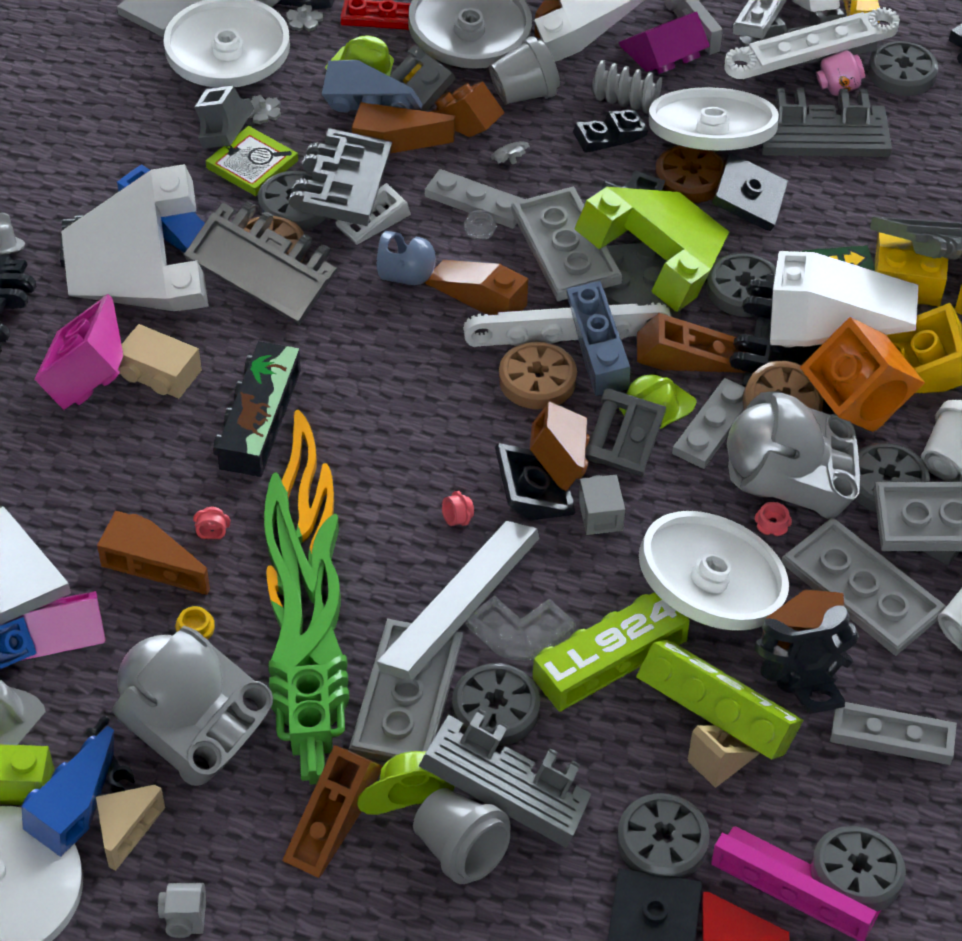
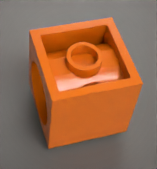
[800,317,925,432]

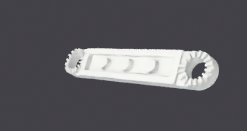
[724,7,900,79]
[463,302,671,347]

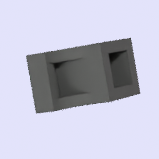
[194,86,254,149]

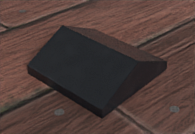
[495,443,576,521]

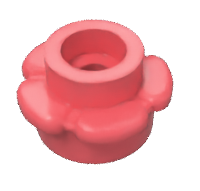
[442,491,474,526]
[755,502,792,536]
[193,507,231,539]

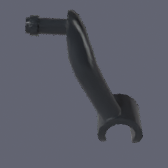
[86,716,135,793]

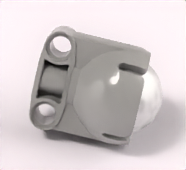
[727,392,860,519]
[112,626,273,786]

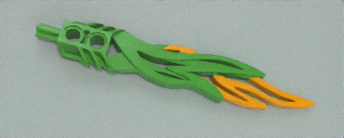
[264,410,349,784]

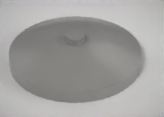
[408,0,532,68]

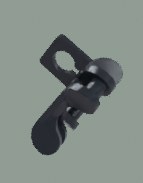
[754,605,859,714]

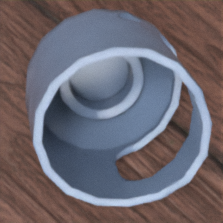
[377,231,436,286]

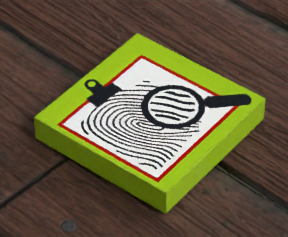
[206,126,298,196]

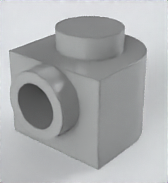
[158,883,206,938]

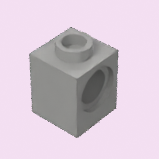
[578,475,625,535]

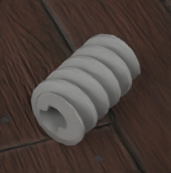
[592,60,662,114]

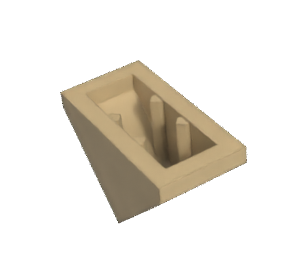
[688,725,760,788]
[96,785,165,871]

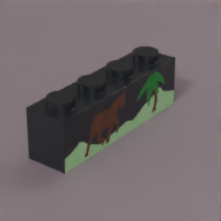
[213,341,301,477]

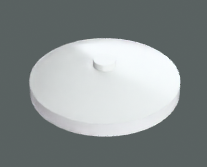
[164,0,290,88]
[649,87,779,150]
[639,511,789,630]
[0,806,83,941]

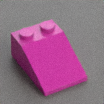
[34,294,123,410]

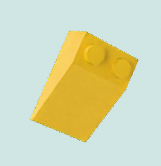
[874,232,948,307]
[886,303,962,393]

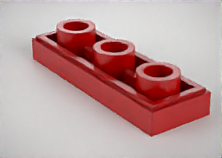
[340,0,411,30]

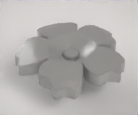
[286,4,323,32]
[249,95,281,124]
[491,141,530,164]

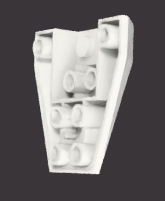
[770,251,918,348]

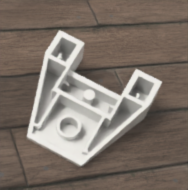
[534,0,644,62]
[61,164,209,311]

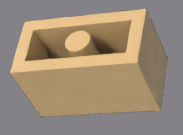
[118,324,202,399]

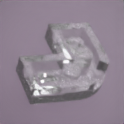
[466,596,576,661]

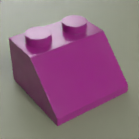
[618,11,710,74]

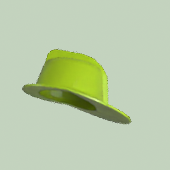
[325,35,394,76]
[619,375,697,429]
[357,751,455,815]

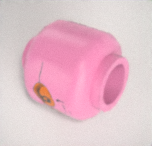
[816,50,865,96]

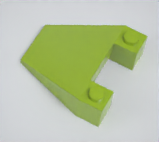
[574,187,729,312]

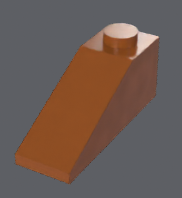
[352,102,455,154]
[424,260,528,316]
[637,313,746,373]
[97,511,210,595]
[282,745,383,878]

